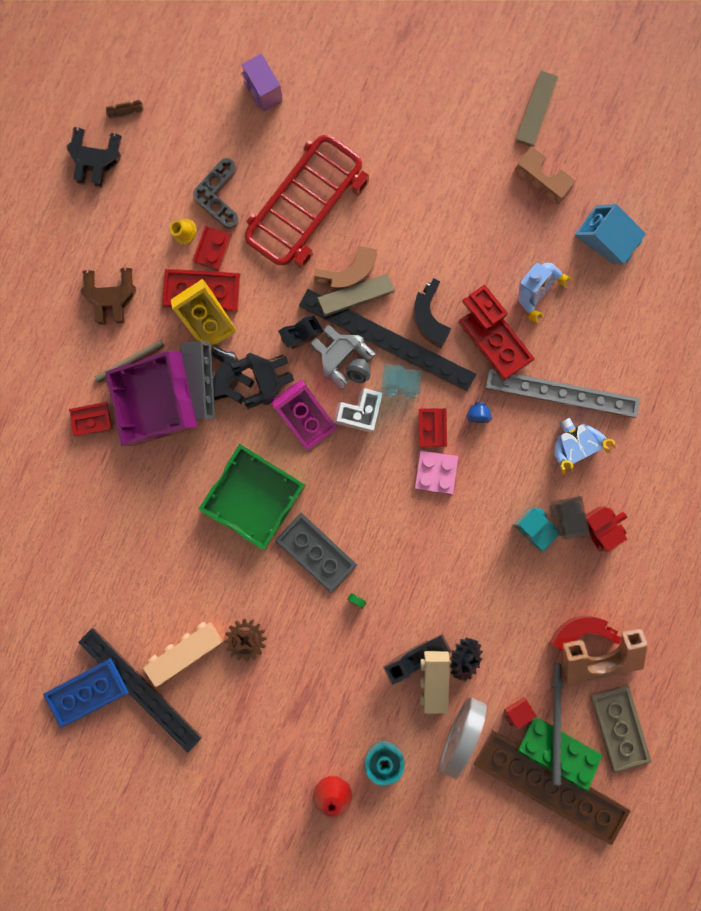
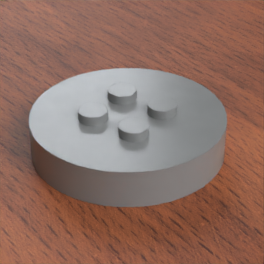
[439,697,486,780]

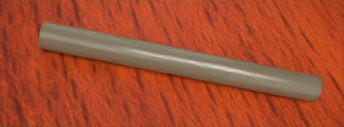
[94,339,165,383]

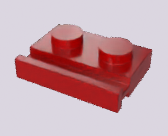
[193,226,231,271]
[462,284,508,331]
[69,402,113,437]
[418,408,447,447]

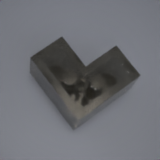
[550,496,590,539]

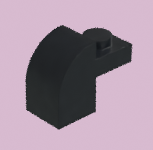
[278,316,323,349]

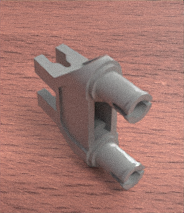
[311,325,376,390]

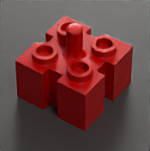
[578,506,628,552]

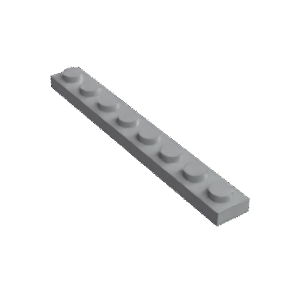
[485,369,640,418]

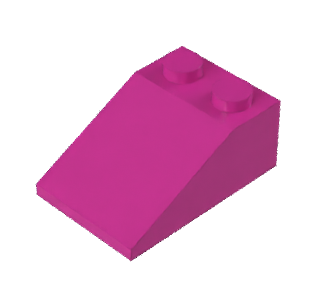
[271,379,338,451]

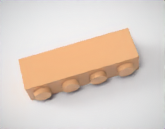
[143,622,223,687]

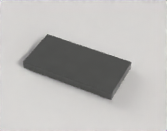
[275,513,357,593]

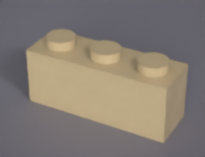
[420,651,450,714]

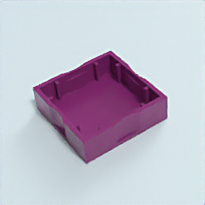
[105,351,197,446]

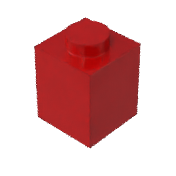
[504,697,537,729]

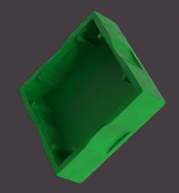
[198,443,306,550]

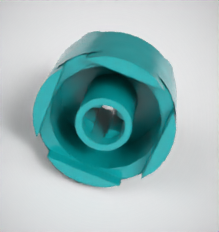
[365,741,405,786]

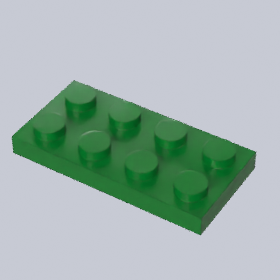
[516,717,603,791]

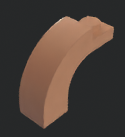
[314,246,377,291]

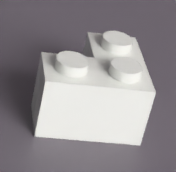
[333,388,383,433]

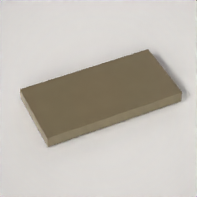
[590,685,652,773]

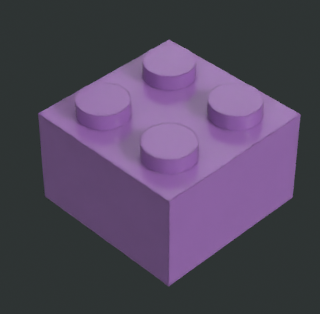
[241,53,283,111]

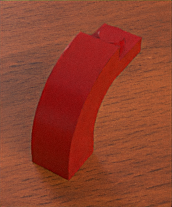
[549,616,621,651]

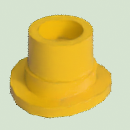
[169,219,196,245]

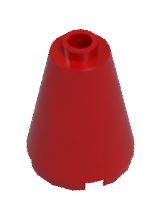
[313,776,352,817]

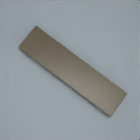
[516,71,558,147]
[317,274,395,317]

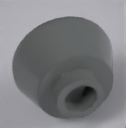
[345,358,370,383]

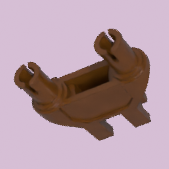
[80,268,136,325]

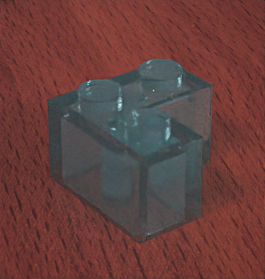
[381,364,422,398]

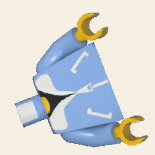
[518,263,573,323]
[554,418,616,474]

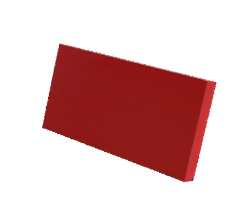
[162,269,240,312]
[458,313,535,381]

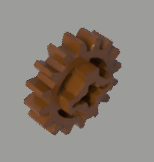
[224,619,267,662]

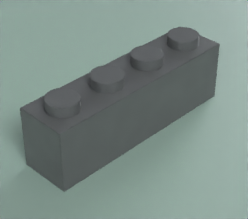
[180,341,215,421]

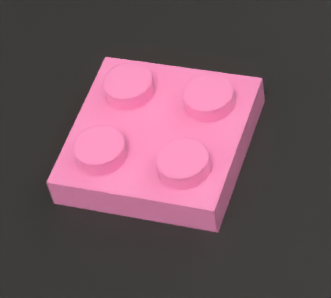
[415,451,458,494]

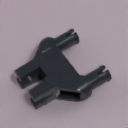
[66,127,122,187]
[211,344,255,404]
[230,353,294,410]

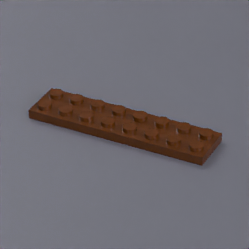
[474,730,631,846]

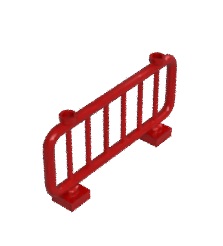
[245,135,369,269]

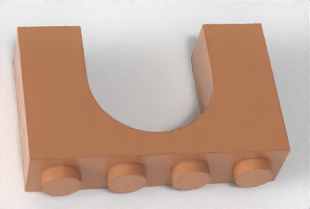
[562,629,648,684]

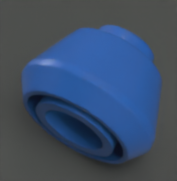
[466,402,492,423]

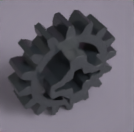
[449,637,483,681]

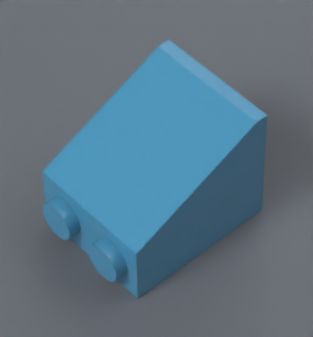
[575,204,646,264]

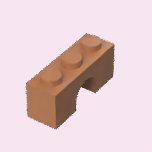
[515,146,576,204]

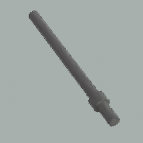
[552,663,563,785]

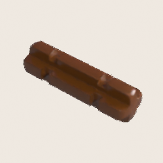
[106,100,143,118]

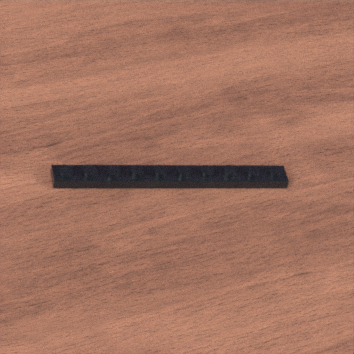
[299,289,476,391]

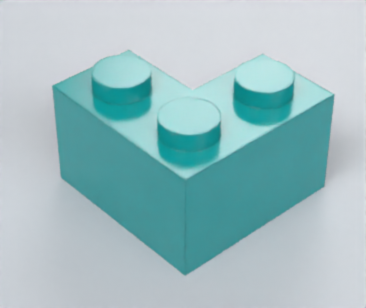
[513,507,560,551]

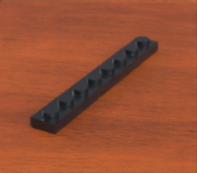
[78,628,202,753]

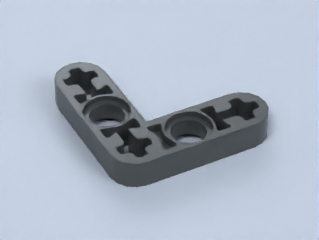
[193,158,239,229]

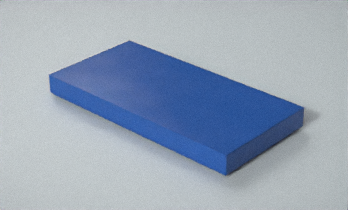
[43,658,129,728]

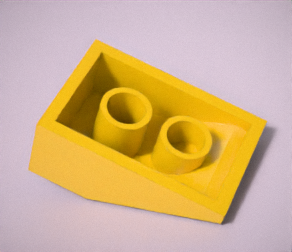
[171,279,237,347]

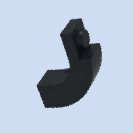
[413,278,451,349]
[383,634,452,685]

